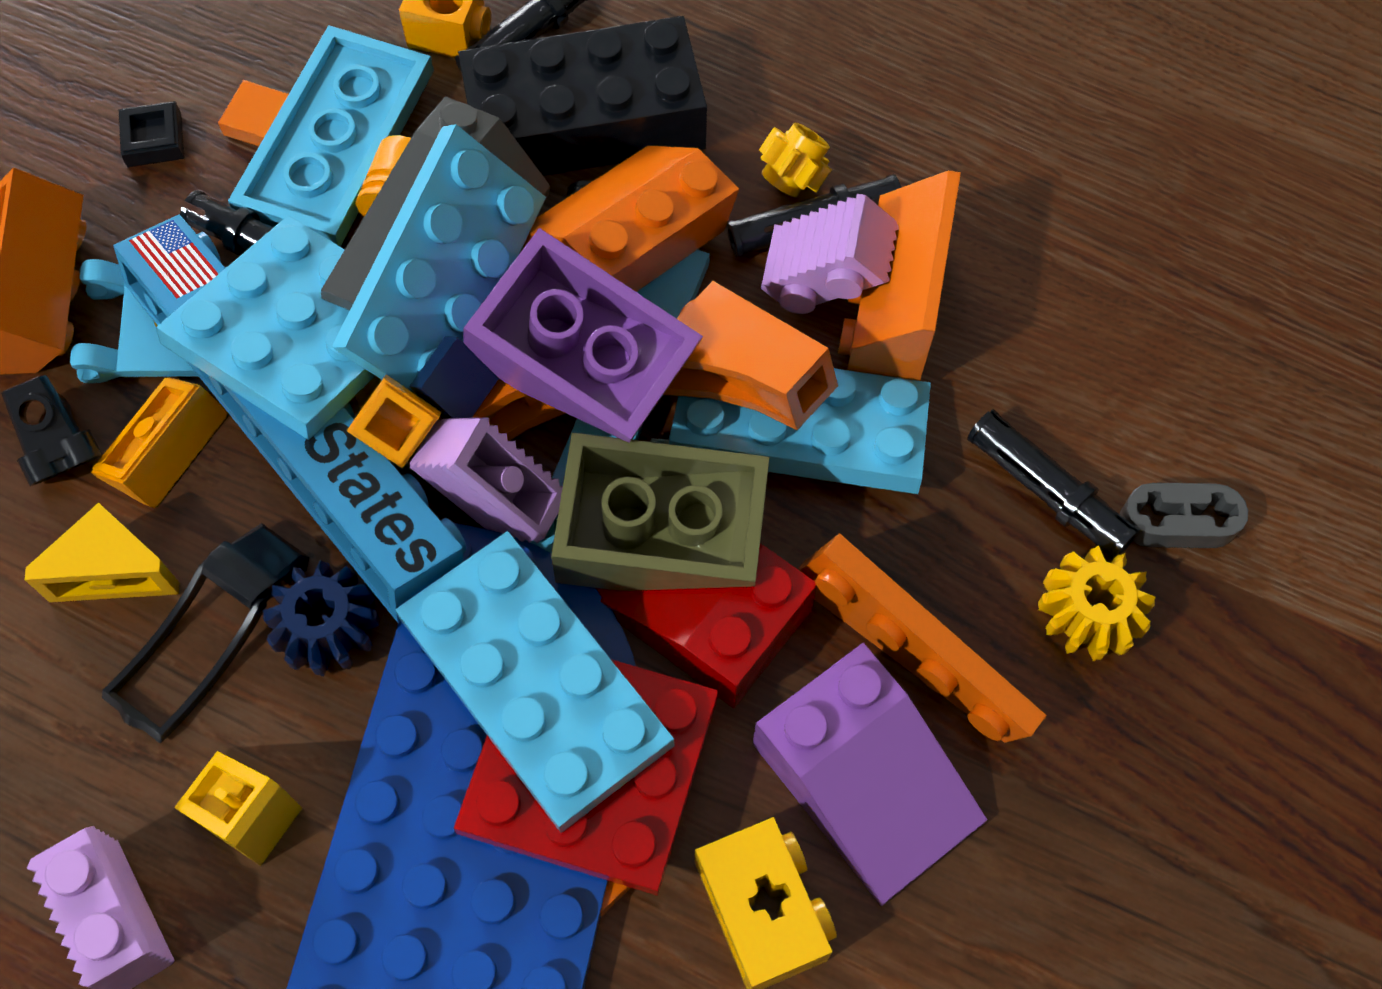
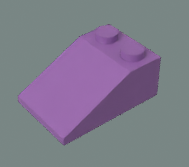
[463,228,703,443]
[753,642,987,907]

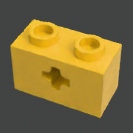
[695,817,837,989]

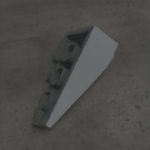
[321,96,550,310]

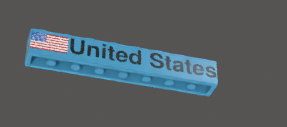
[113,214,467,623]

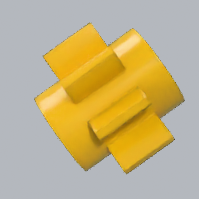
[759,123,832,197]

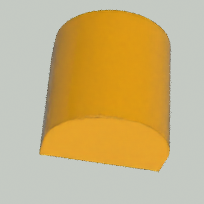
[347,374,441,468]

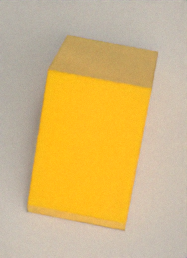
[25,502,180,602]
[174,751,302,866]

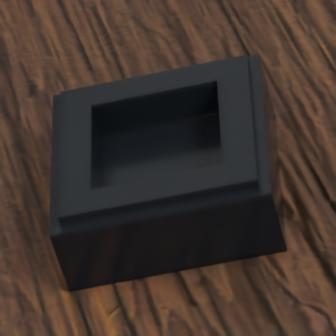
[118,101,184,167]

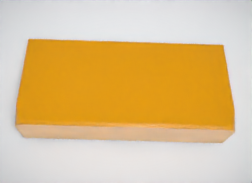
[91,377,228,508]

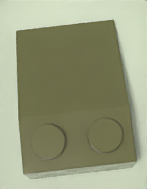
[551,432,770,591]

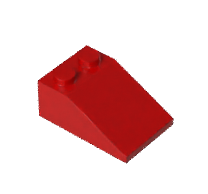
[595,544,817,709]

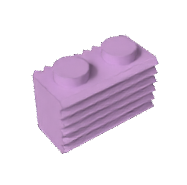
[761,194,899,314]
[410,417,563,543]
[27,826,175,989]

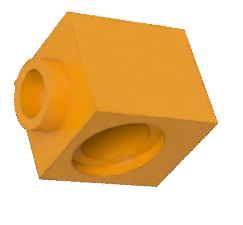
[399,0,491,58]

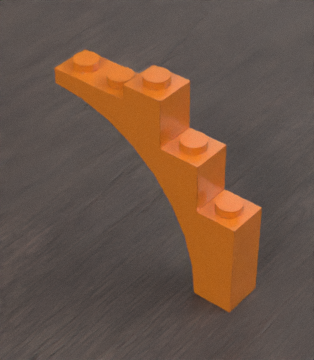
[416,281,838,451]

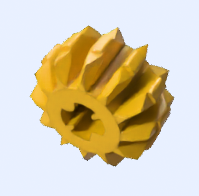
[1038,546,1156,662]

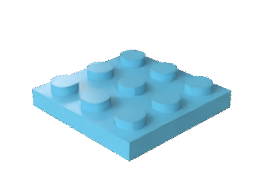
[156,215,375,440]

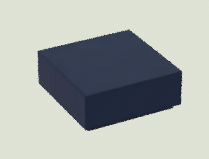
[409,337,499,418]

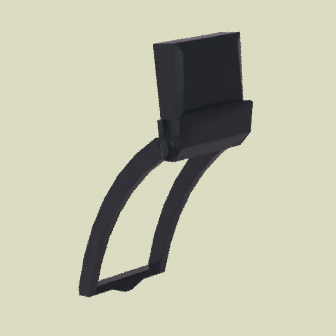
[102,523,310,743]

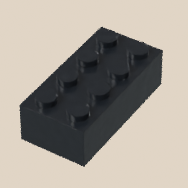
[458,16,707,176]

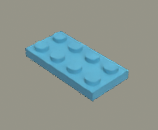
[228,25,434,247]
[332,124,546,395]
[669,368,931,494]
[395,531,674,833]

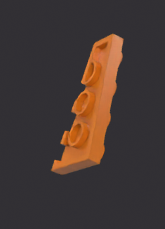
[798,533,1047,743]

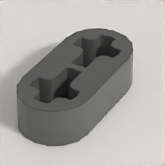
[1120,483,1249,548]

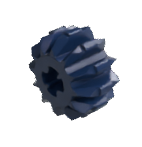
[263,560,380,677]

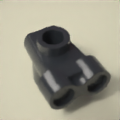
[1,375,102,486]

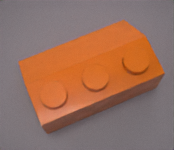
[523,146,739,292]
[0,167,86,375]
[838,170,961,381]

